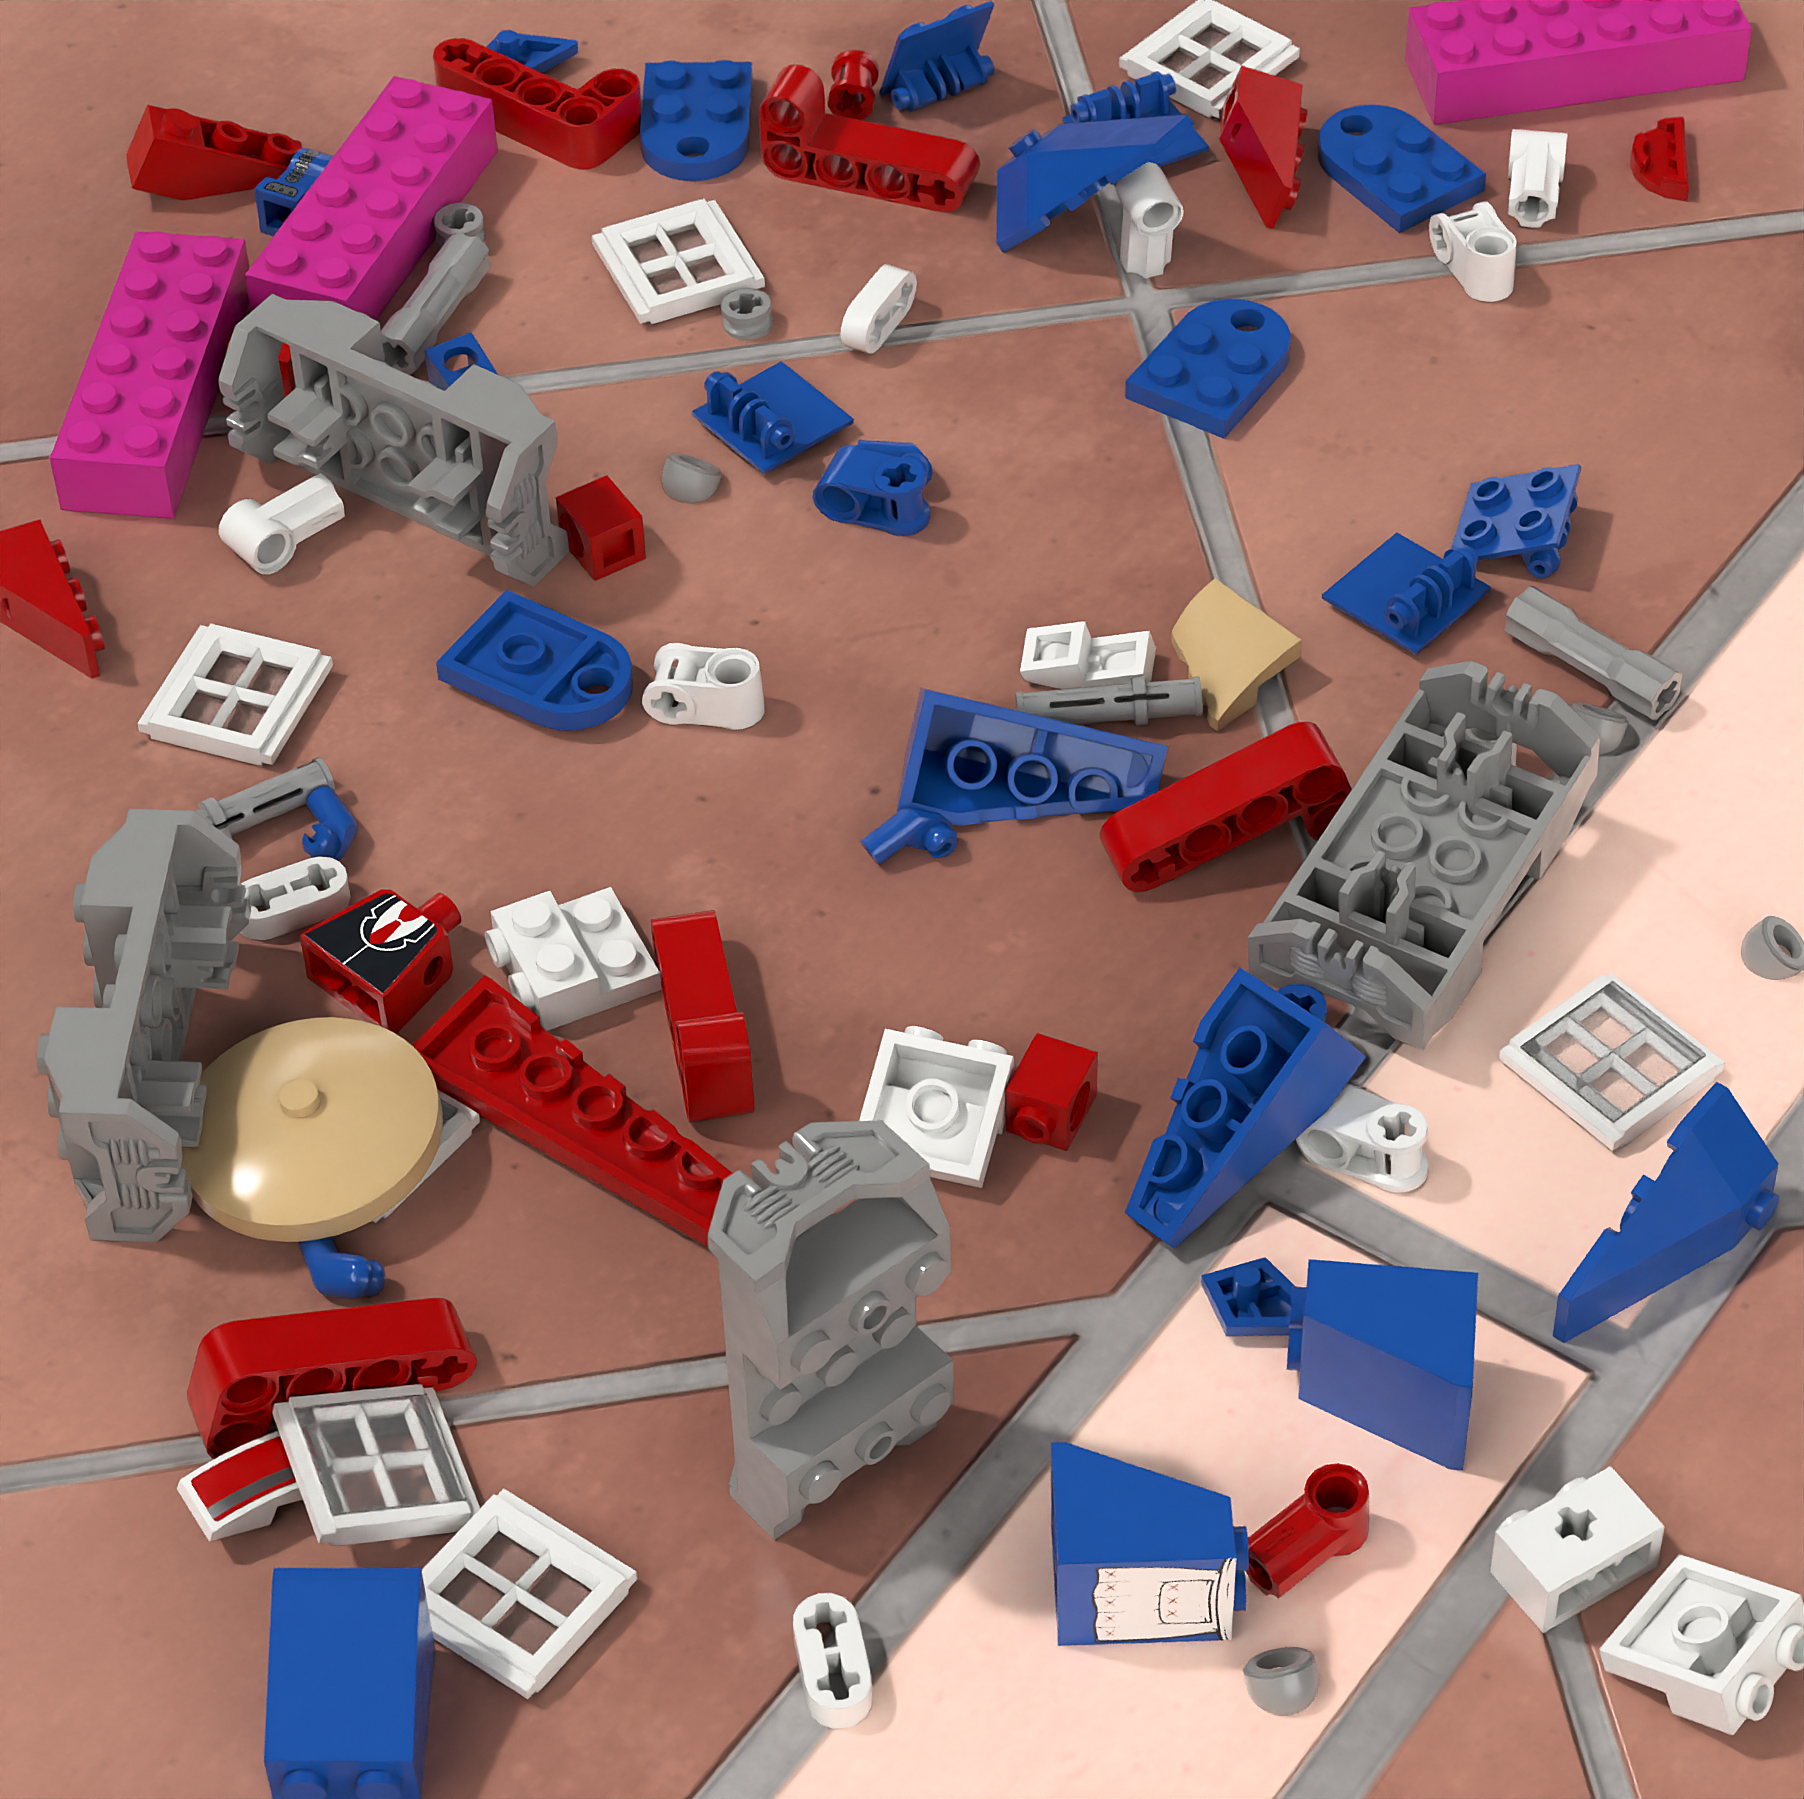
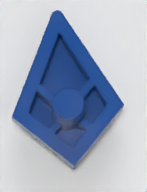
[486,30,579,73]
[1201,1257,1295,1337]

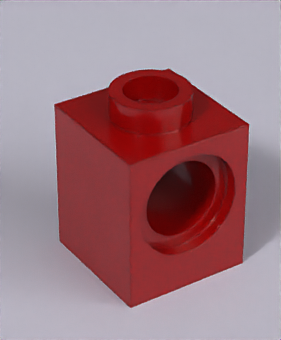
[556,475,646,581]
[1005,1033,1098,1151]

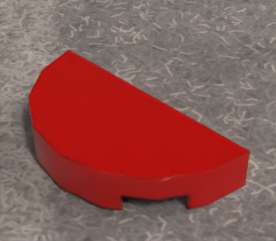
[1630,117,1689,201]

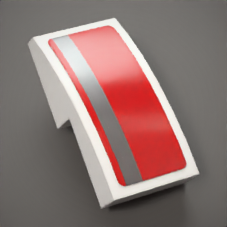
[177,1421,343,1542]

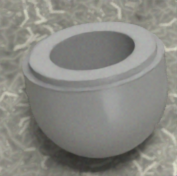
[661,453,722,503]
[1569,702,1628,754]
[1741,916,1804,980]
[1243,1647,1319,1716]

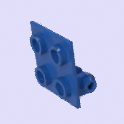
[880,1,995,112]
[1062,71,1209,167]
[692,361,854,474]
[1451,464,1582,578]
[1322,532,1491,654]

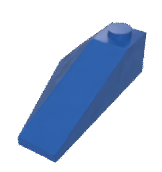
[996,115,1194,252]
[1552,1081,1779,1343]

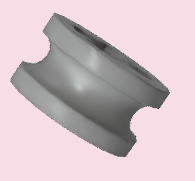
[434,203,486,249]
[721,288,773,340]

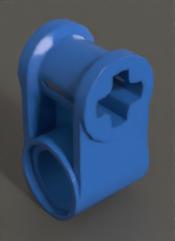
[812,445,931,536]

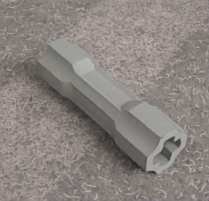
[381,232,492,375]
[1504,586,1683,720]

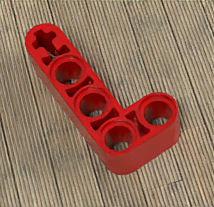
[433,38,642,170]
[759,64,980,212]
[1099,721,1352,892]
[651,910,755,1123]
[187,1298,477,1459]

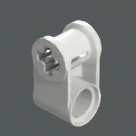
[1429,201,1517,302]
[642,643,765,730]
[1296,1083,1429,1193]

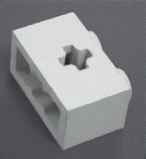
[1490,1466,1665,1633]

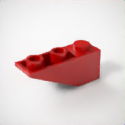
[1219,65,1308,229]
[126,105,302,201]
[0,519,105,679]

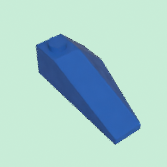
[896,688,1168,826]
[1125,967,1366,1249]

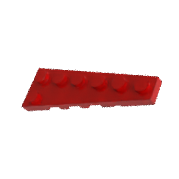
[412,975,733,1247]

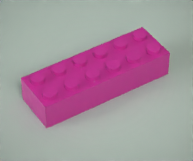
[1405,0,1752,125]
[245,76,498,321]
[50,231,250,519]

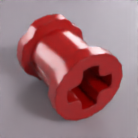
[827,50,879,120]

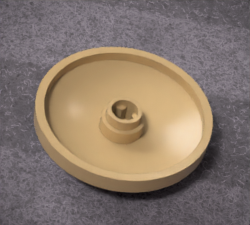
[180,1017,443,1242]

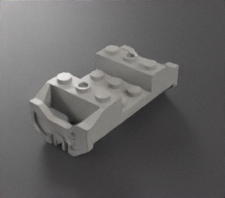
[218,294,569,587]
[1248,661,1600,1050]
[37,809,251,1242]
[708,1120,954,1540]

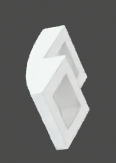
[1020,621,1156,689]

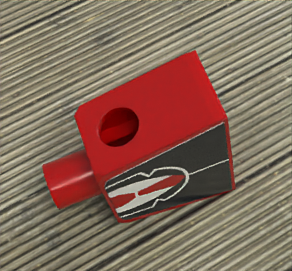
[300,889,462,1034]

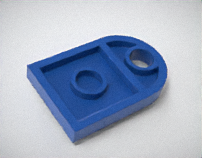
[640,60,753,181]
[1318,105,1486,233]
[1125,299,1290,439]
[436,590,633,731]

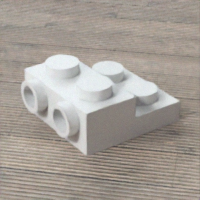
[485,887,661,1031]
[859,1026,1017,1188]
[1599,1554,1804,1735]

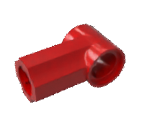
[1245,1463,1369,1599]

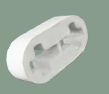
[840,264,917,354]
[240,856,351,940]
[793,1593,872,1729]

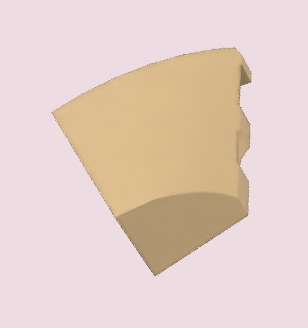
[1171,578,1302,732]

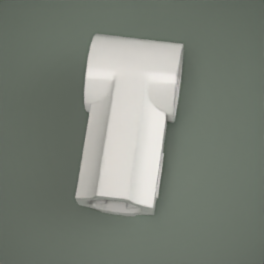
[1508,129,1567,228]
[1116,162,1184,279]
[219,473,345,574]

